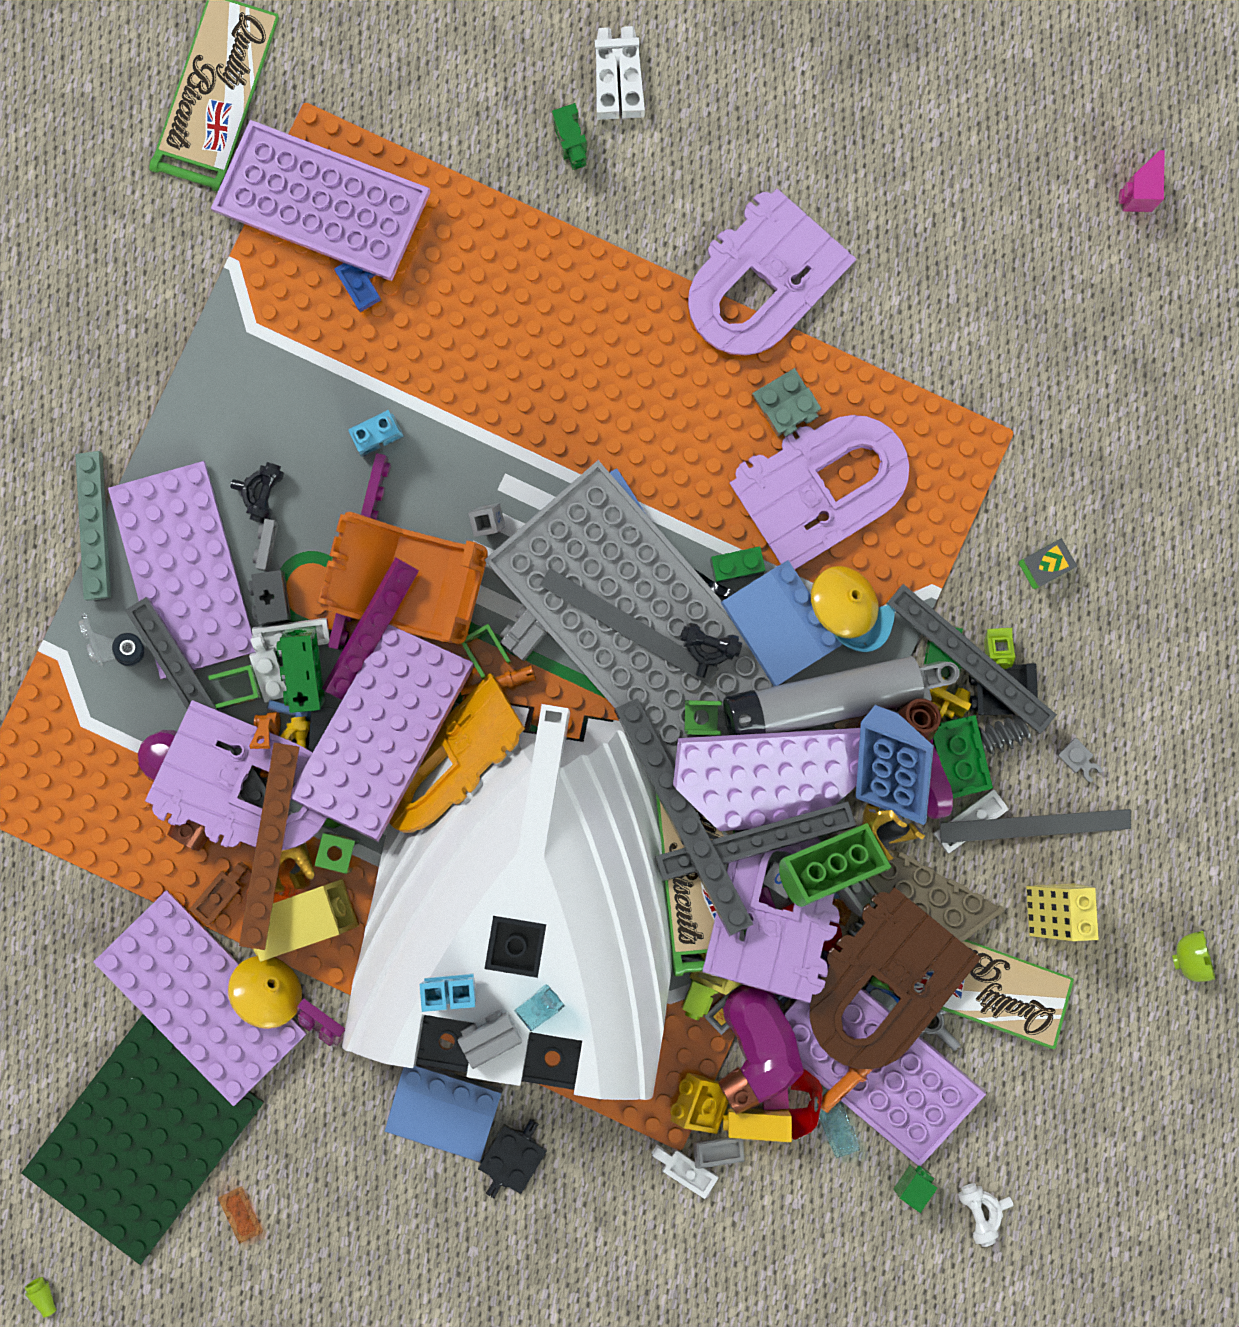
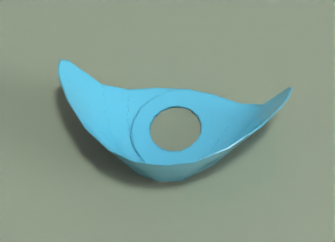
[834,605,895,652]

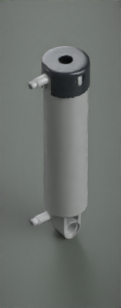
[723,656,959,735]

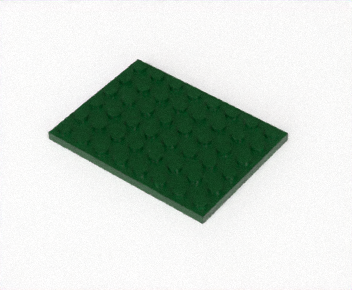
[21,1014,264,1265]

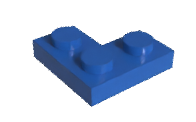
[334,263,381,312]

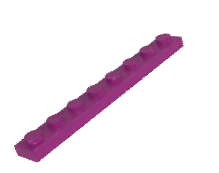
[328,453,391,651]

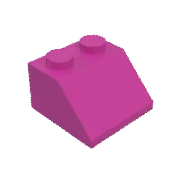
[1119,150,1165,212]

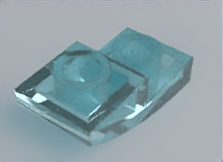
[817,1100,860,1158]

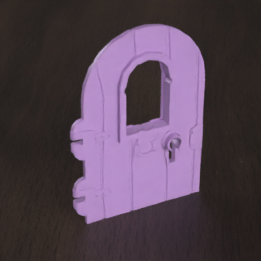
[688,189,856,355]
[729,415,909,569]
[145,700,328,851]
[702,838,840,1003]

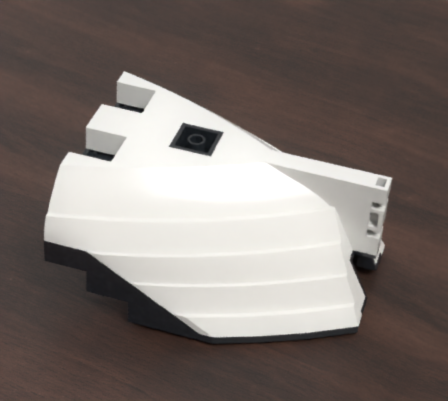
[342,703,673,1100]

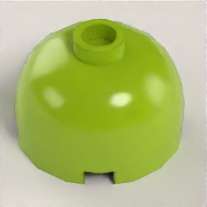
[1172,931,1215,982]

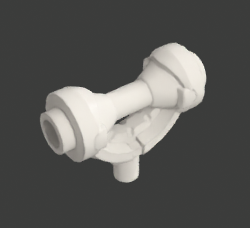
[958,1183,1013,1247]

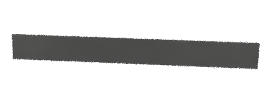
[540,568,719,686]
[940,809,1131,843]

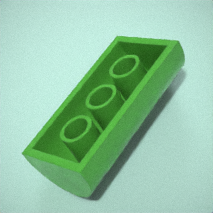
[779,823,891,907]

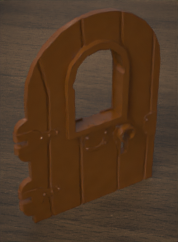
[809,887,981,1069]

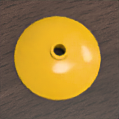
[811,566,879,639]
[228,956,302,1029]

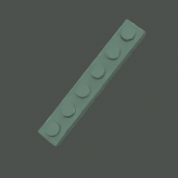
[75,451,111,601]

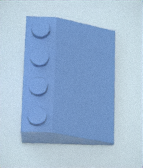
[720,560,842,686]
[856,705,934,825]
[384,1064,503,1162]

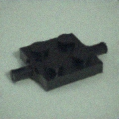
[478,1119,547,1199]

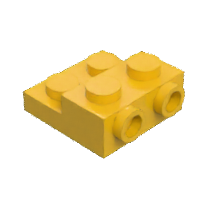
[670,1073,728,1134]

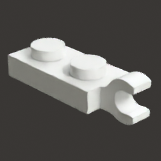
[249,633,286,703]
[651,1145,719,1199]

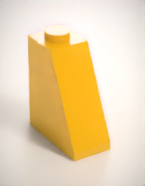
[723,1109,792,1142]

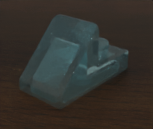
[514,984,565,1031]

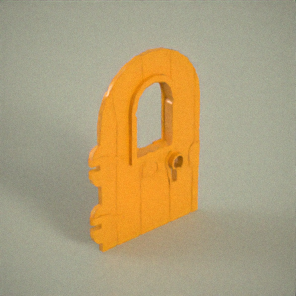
[389,673,525,833]

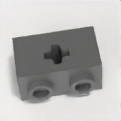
[248,570,291,626]

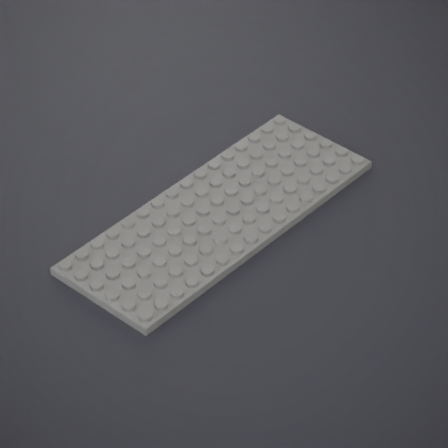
[485,460,833,833]

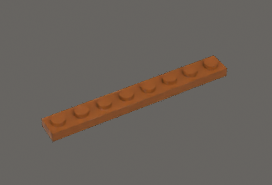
[239,743,300,950]

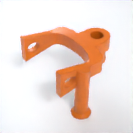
[249,712,281,777]

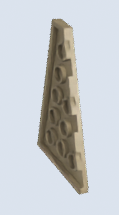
[866,849,1005,942]

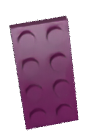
[297,998,345,1046]

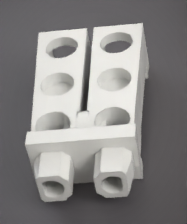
[595,26,645,120]

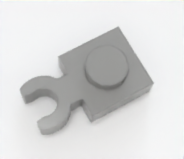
[1057,738,1102,782]

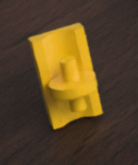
[930,677,971,719]

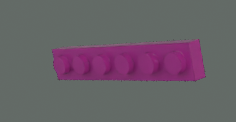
[321,557,419,700]

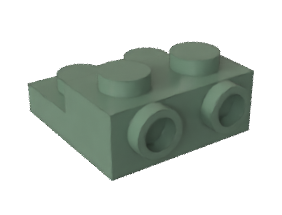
[752,368,821,437]

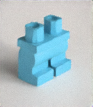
[348,410,404,457]
[419,973,476,1012]

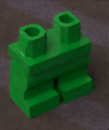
[552,103,587,170]

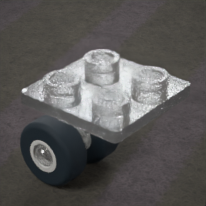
[78,612,144,667]

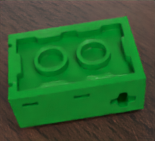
[276,626,325,713]
[933,715,993,798]

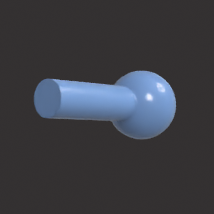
[267,700,311,721]

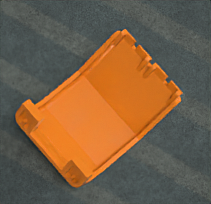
[317,512,488,644]

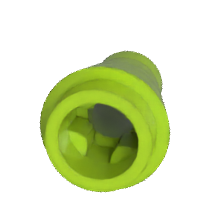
[24,1277,57,1318]

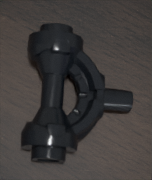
[230,462,284,524]
[680,622,742,678]

